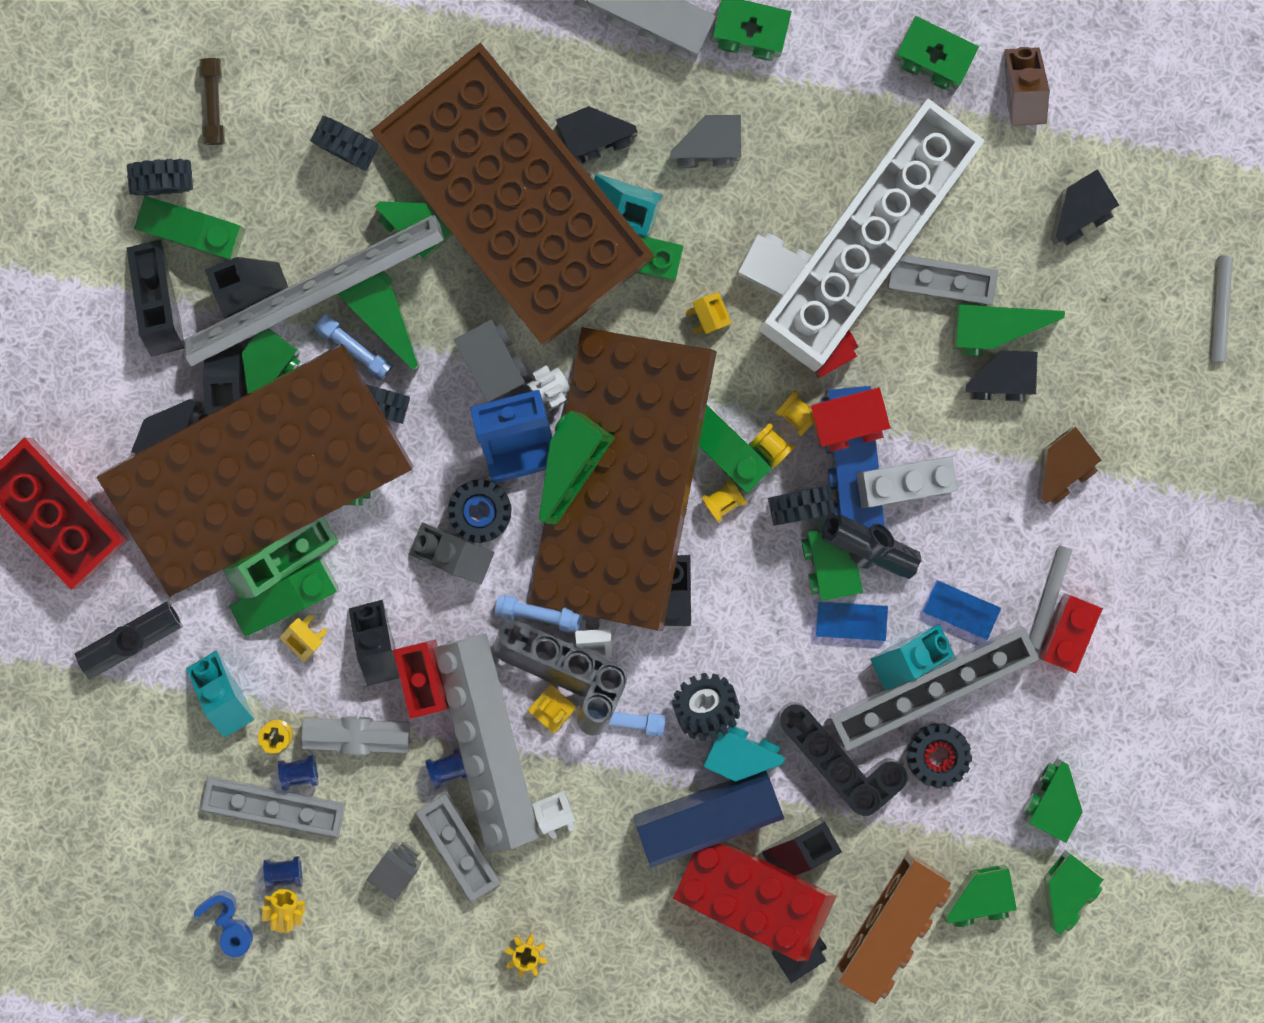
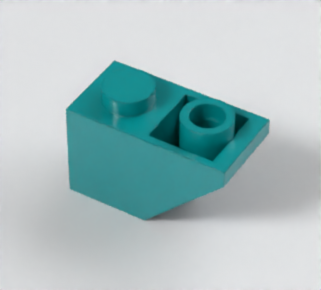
[594,173,663,237]
[870,624,954,691]
[186,650,254,738]
[702,726,785,782]

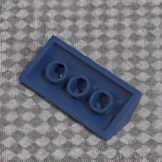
[633,771,785,868]

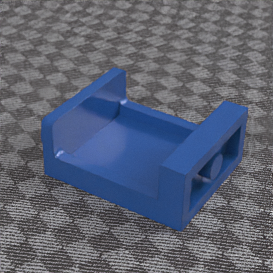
[470,390,553,483]

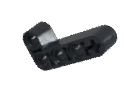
[494,620,627,736]
[778,702,908,816]

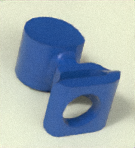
[194,890,253,957]

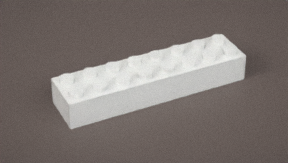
[758,98,985,372]

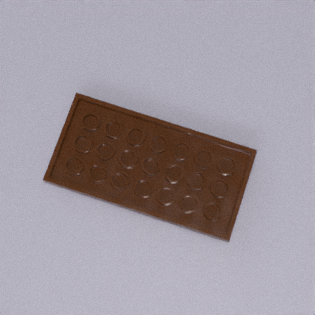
[370,42,655,347]
[529,327,717,631]
[96,343,414,597]

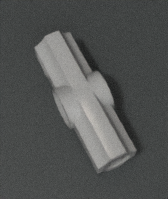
[302,716,410,755]

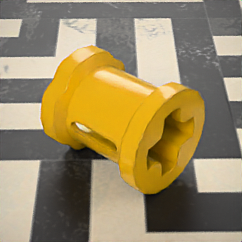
[774,390,813,436]
[749,423,795,469]
[701,478,747,523]
[258,719,293,754]

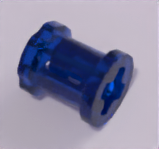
[425,748,467,789]
[278,755,319,791]
[263,856,303,891]

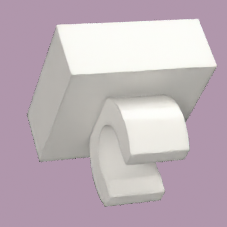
[575,619,612,658]
[532,791,576,839]

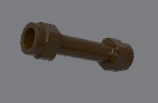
[199,58,225,145]

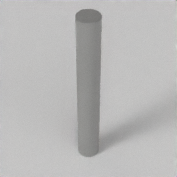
[1211,256,1233,362]
[1030,545,1073,650]

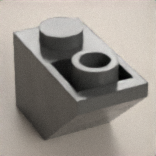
[670,115,742,168]
[409,522,495,585]
[366,842,422,901]

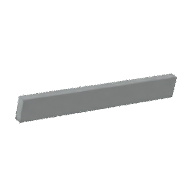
[184,215,444,366]

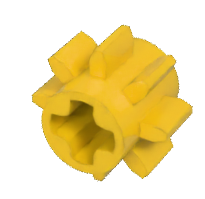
[261,889,305,933]
[505,932,548,978]

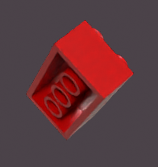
[0,437,130,590]
[673,841,837,961]

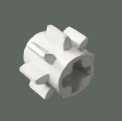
[526,365,570,411]

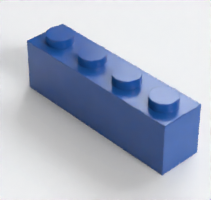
[820,386,885,527]

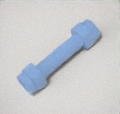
[313,314,393,381]
[495,595,582,633]
[582,703,666,736]

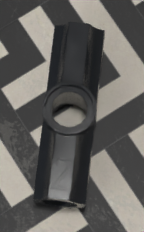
[821,512,922,579]
[74,601,183,680]

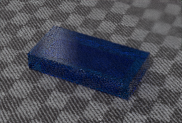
[922,580,1001,640]
[815,601,888,641]

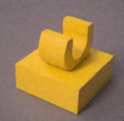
[685,291,733,334]
[279,614,327,662]
[527,684,577,734]

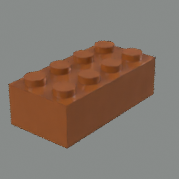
[834,851,951,1004]

